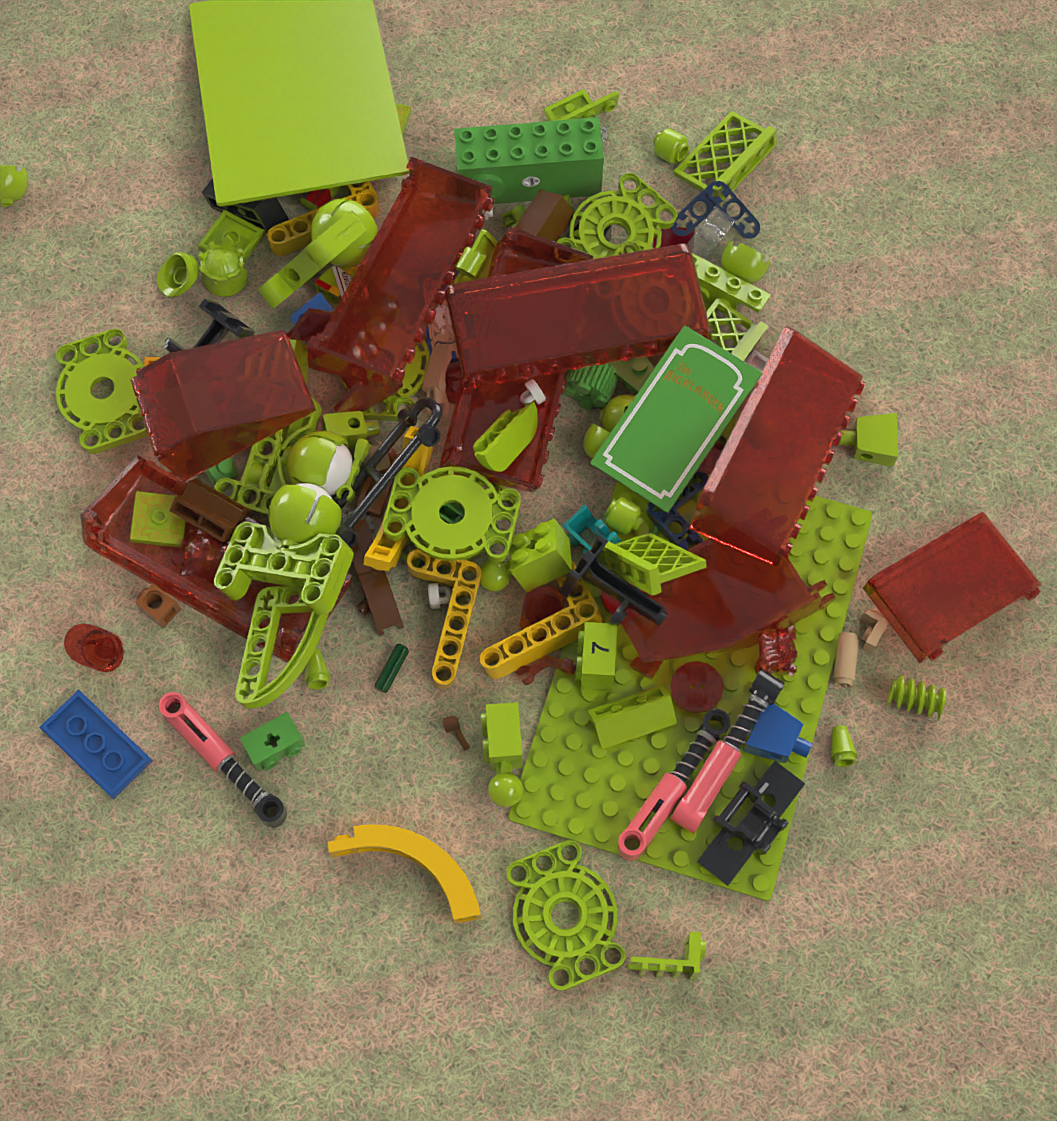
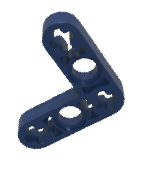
[671,181,760,239]
[646,468,709,557]

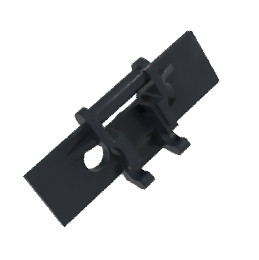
[697,761,805,886]

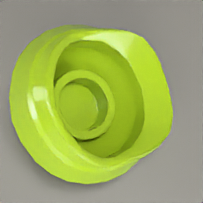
[157,252,199,298]

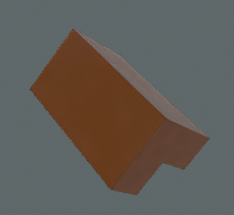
[508,189,575,263]
[169,478,250,542]

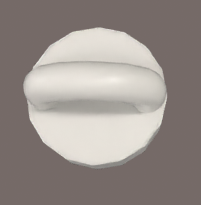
[520,379,546,405]
[428,583,452,609]

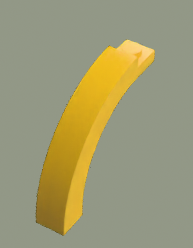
[363,426,433,571]
[328,824,481,924]

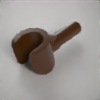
[443,716,470,751]

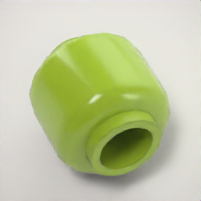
[653,128,689,164]
[604,497,643,535]

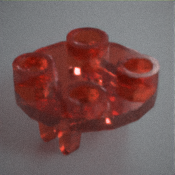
[670,661,724,713]

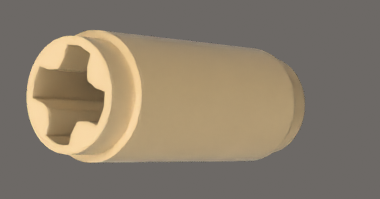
[833,632,859,688]

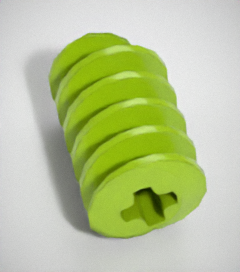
[886,675,946,720]

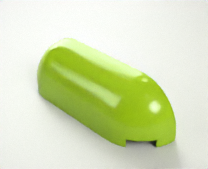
[473,401,538,472]

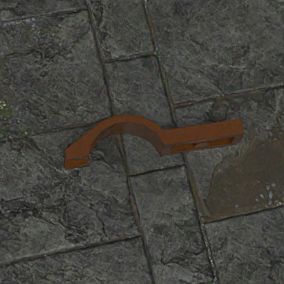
[351,518,404,636]

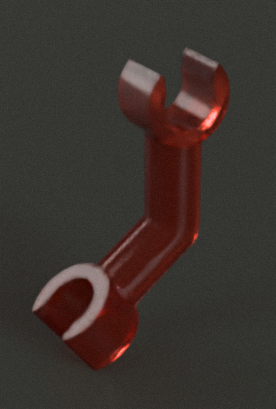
[516,655,576,685]

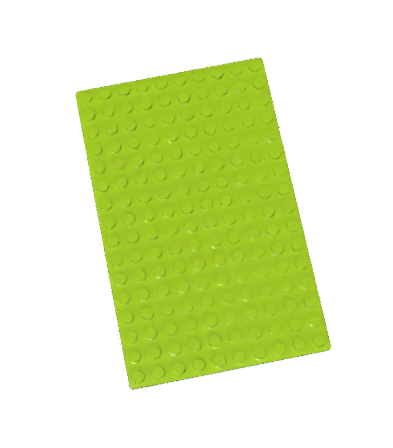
[509,463,873,901]

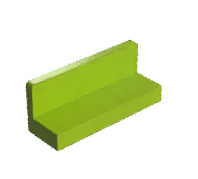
[588,684,677,749]

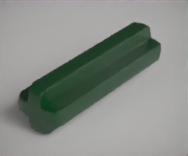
[375,643,409,693]

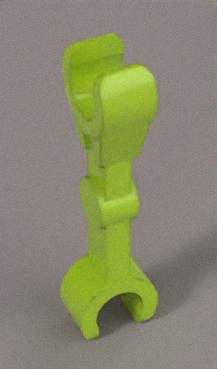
[336,438,371,502]

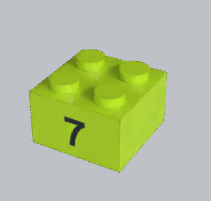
[576,622,617,691]

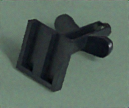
[164,298,255,390]
[559,535,668,626]

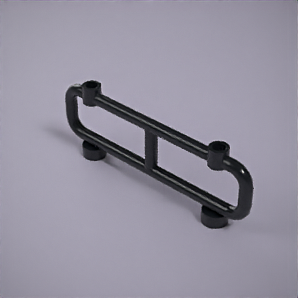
[335,397,442,548]

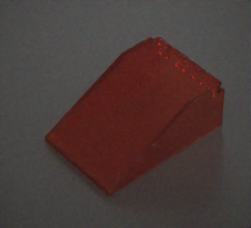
[130,329,316,481]

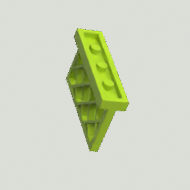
[674,111,777,205]
[693,298,769,361]
[598,532,706,595]

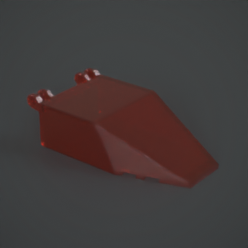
[621,509,835,663]

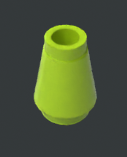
[304,649,331,690]
[831,725,858,767]

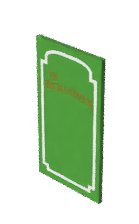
[590,325,763,513]

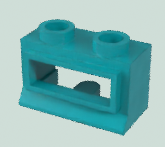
[562,504,622,555]

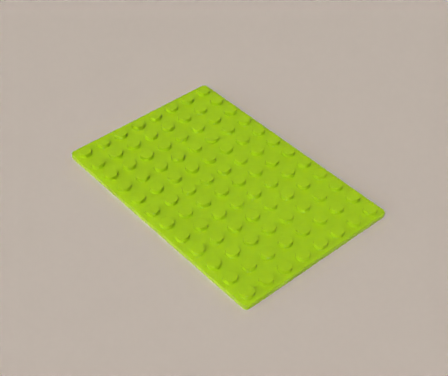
[189,0,410,206]

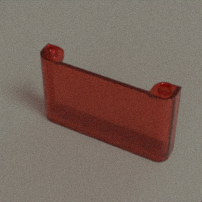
[862,512,1042,663]

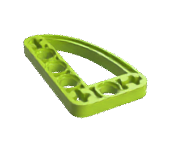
[235,586,328,709]

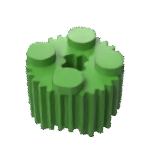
[561,355,618,410]

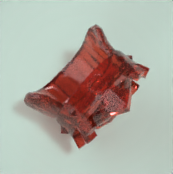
[170,529,230,584]
[754,625,798,676]

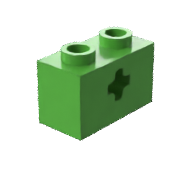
[240,712,305,771]

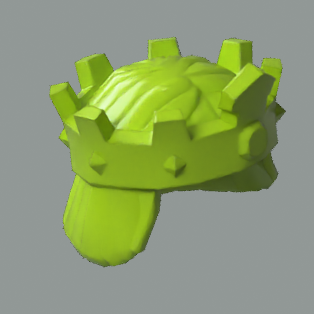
[198,235,248,297]

